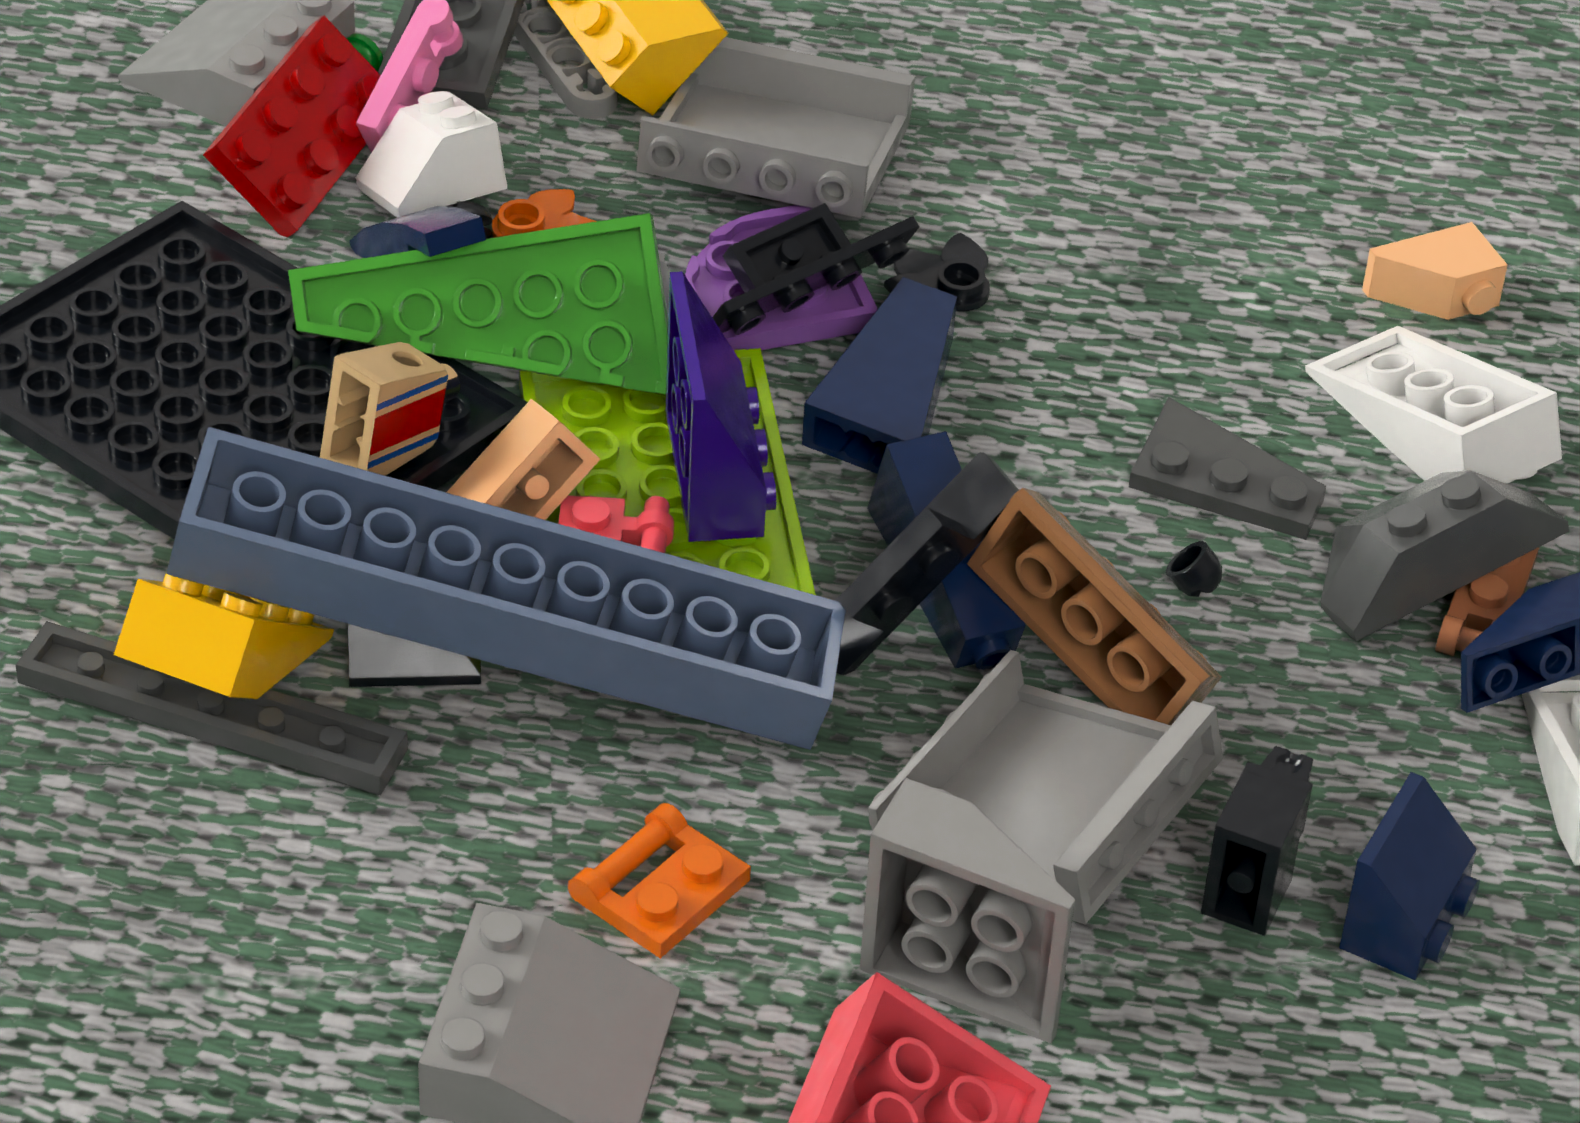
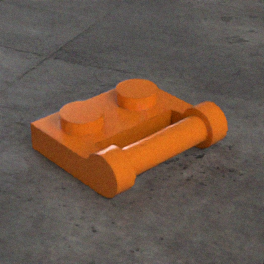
[567,803,751,959]

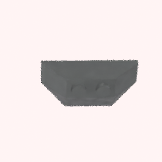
[1320,470,1569,641]

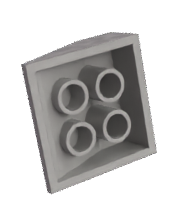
[118,0,355,126]
[859,778,1075,1044]
[418,903,681,1123]

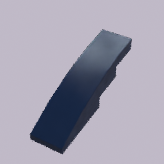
[350,206,486,258]

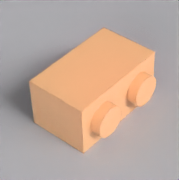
[446,398,600,520]

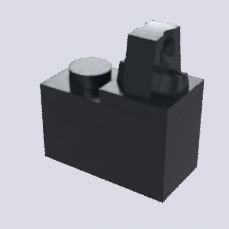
[1201,746,1313,936]

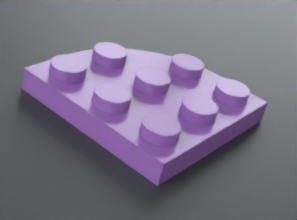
[685,205,878,350]

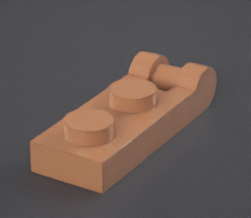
[1435,547,1539,657]

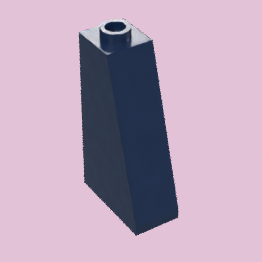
[802,277,957,474]
[867,431,1026,670]

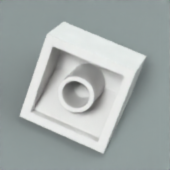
[356,91,508,218]

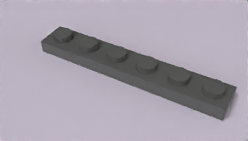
[16,621,408,795]

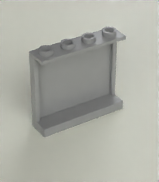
[636,37,915,218]
[868,650,1223,925]

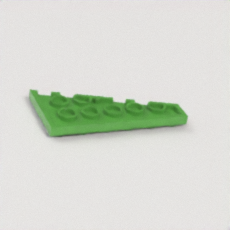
[288,213,668,396]

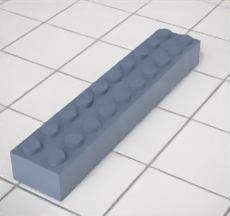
[166,427,846,750]

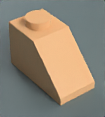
[1362,222,1508,320]

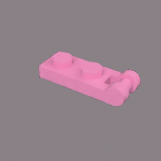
[356,0,464,152]

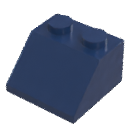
[1339,772,1480,980]

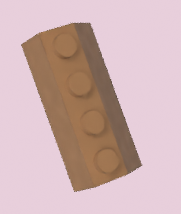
[967,488,1222,725]

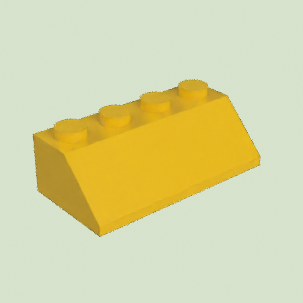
[547,0,728,116]

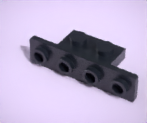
[712,203,920,335]
[835,452,1019,675]

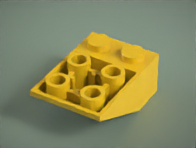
[114,572,334,699]

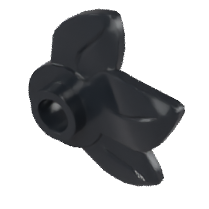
[884,233,990,312]

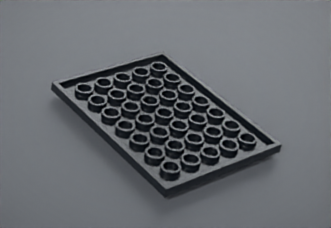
[0,201,528,540]

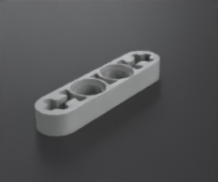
[513,0,618,119]

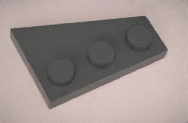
[1129,397,1326,540]

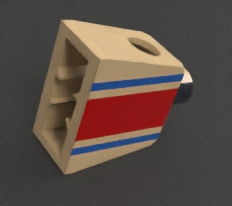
[320,342,460,476]

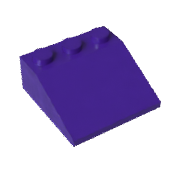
[666,271,776,542]

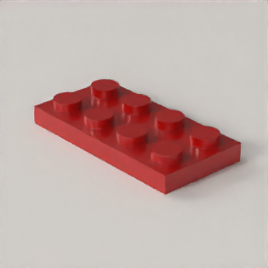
[203,15,381,238]

